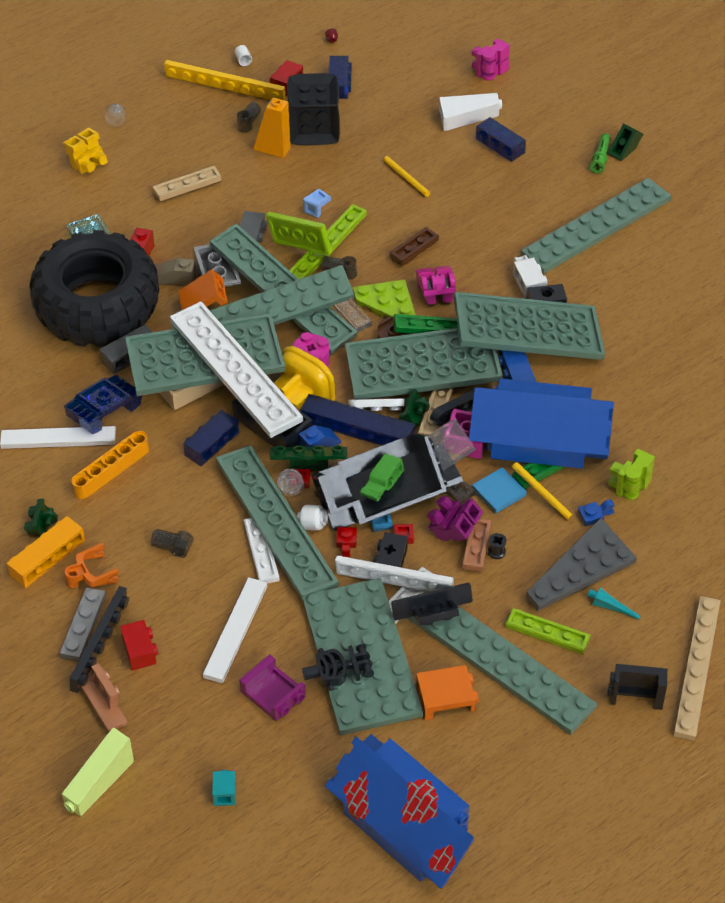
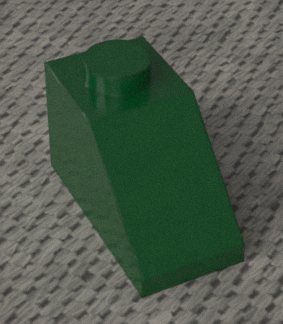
[608,123,643,160]

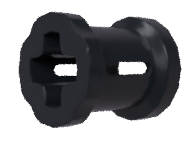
[488,533,507,559]

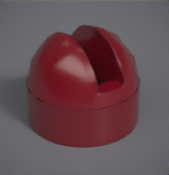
[325,28,338,43]

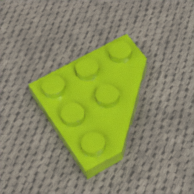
[353,280,415,317]

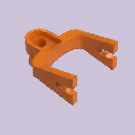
[65,542,119,588]

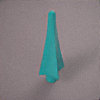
[587,587,640,619]

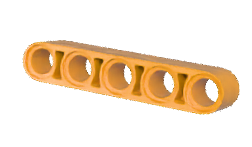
[71,431,149,499]

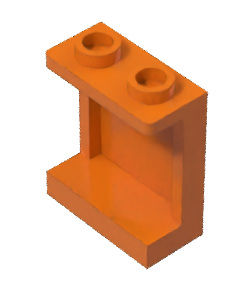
[179,269,228,310]
[416,665,479,720]

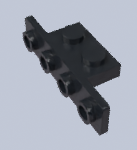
[391,583,473,625]

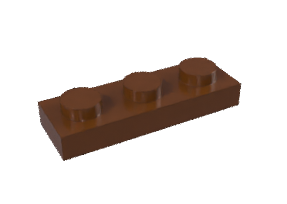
[390,227,439,266]

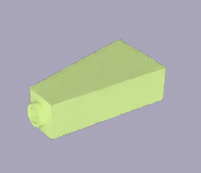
[62,727,134,817]

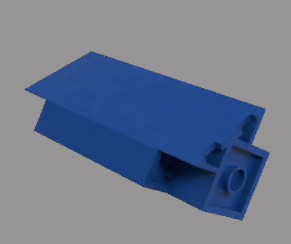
[469,378,614,469]

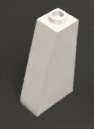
[439,93,502,131]

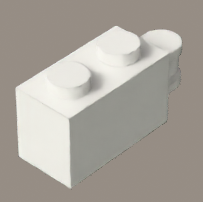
[513,255,548,298]

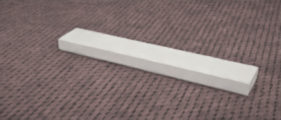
[0,426,116,449]
[335,556,454,592]
[203,577,268,684]

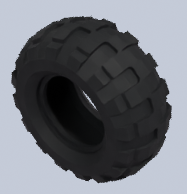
[29,230,160,347]

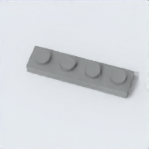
[60,587,106,661]

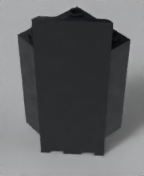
[311,433,463,531]

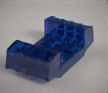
[64,375,142,434]

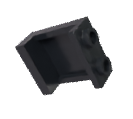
[607,664,668,710]

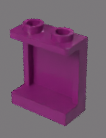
[239,654,306,721]

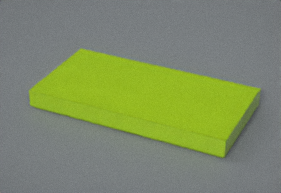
[266,212,333,256]

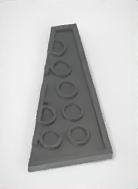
[526,518,637,611]

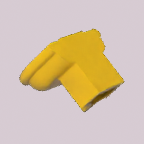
[274,346,335,413]

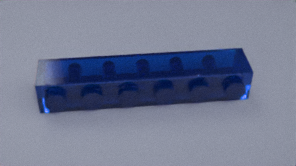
[300,394,415,445]

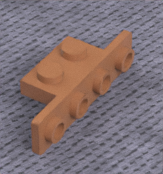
[72,663,127,732]

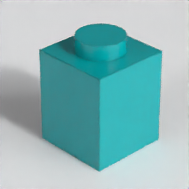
[212,770,236,806]

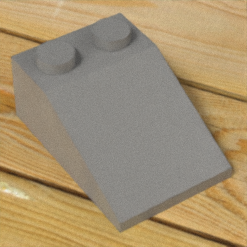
[193,244,241,287]

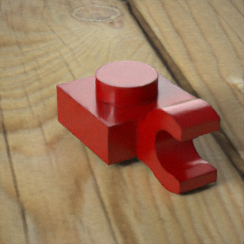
[336,527,357,558]

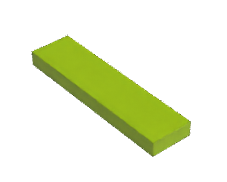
[505,608,591,654]

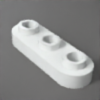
[348,399,404,411]

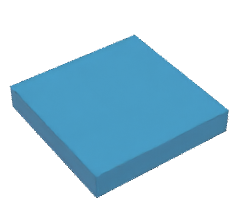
[472,467,527,514]

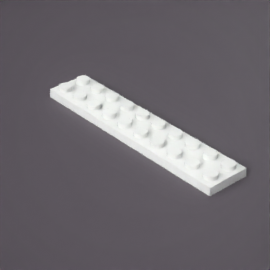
[170,302,303,438]

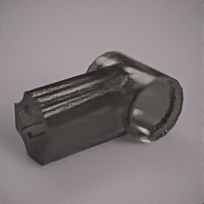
[237,102,261,132]
[322,256,357,280]
[151,529,194,558]

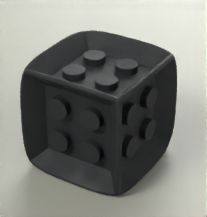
[287,73,340,145]

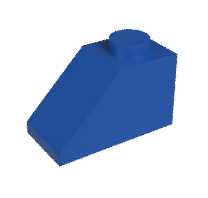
[299,425,341,447]

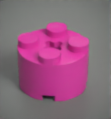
[293,332,330,367]

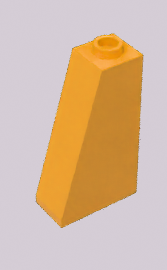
[254,98,290,158]

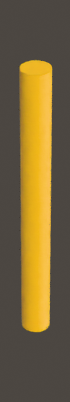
[383,156,430,197]
[512,462,573,520]

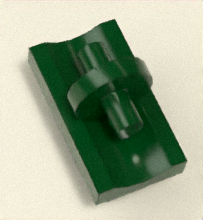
[399,389,430,427]
[24,498,58,537]

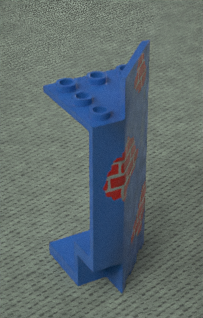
[325,734,474,889]

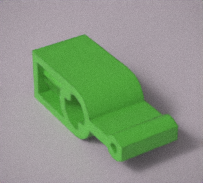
[360,453,404,501]

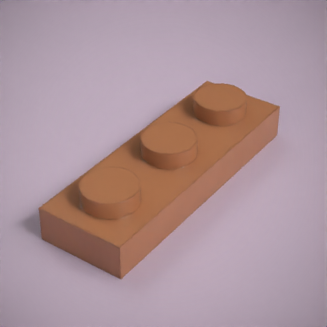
[462,519,492,572]

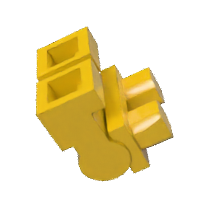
[63,128,108,174]

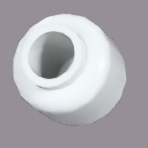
[297,505,328,531]

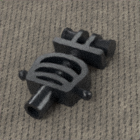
[302,644,374,691]

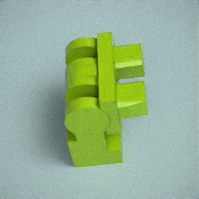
[608,448,655,500]

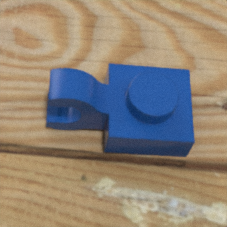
[578,499,615,526]

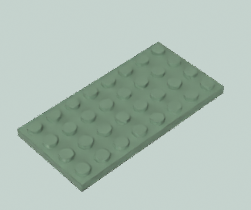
[453,292,605,360]
[125,313,286,396]
[345,328,503,400]
[303,578,423,736]

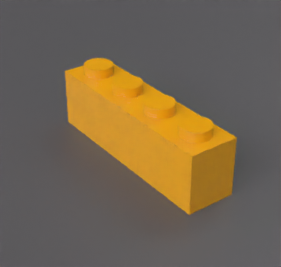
[7,516,85,588]

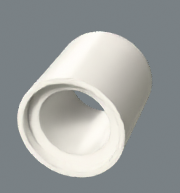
[234,45,252,66]

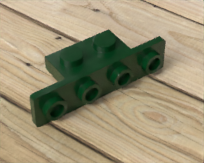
[270,445,347,471]

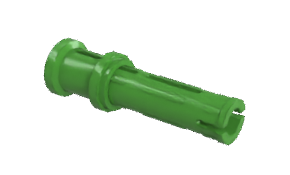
[590,133,611,173]

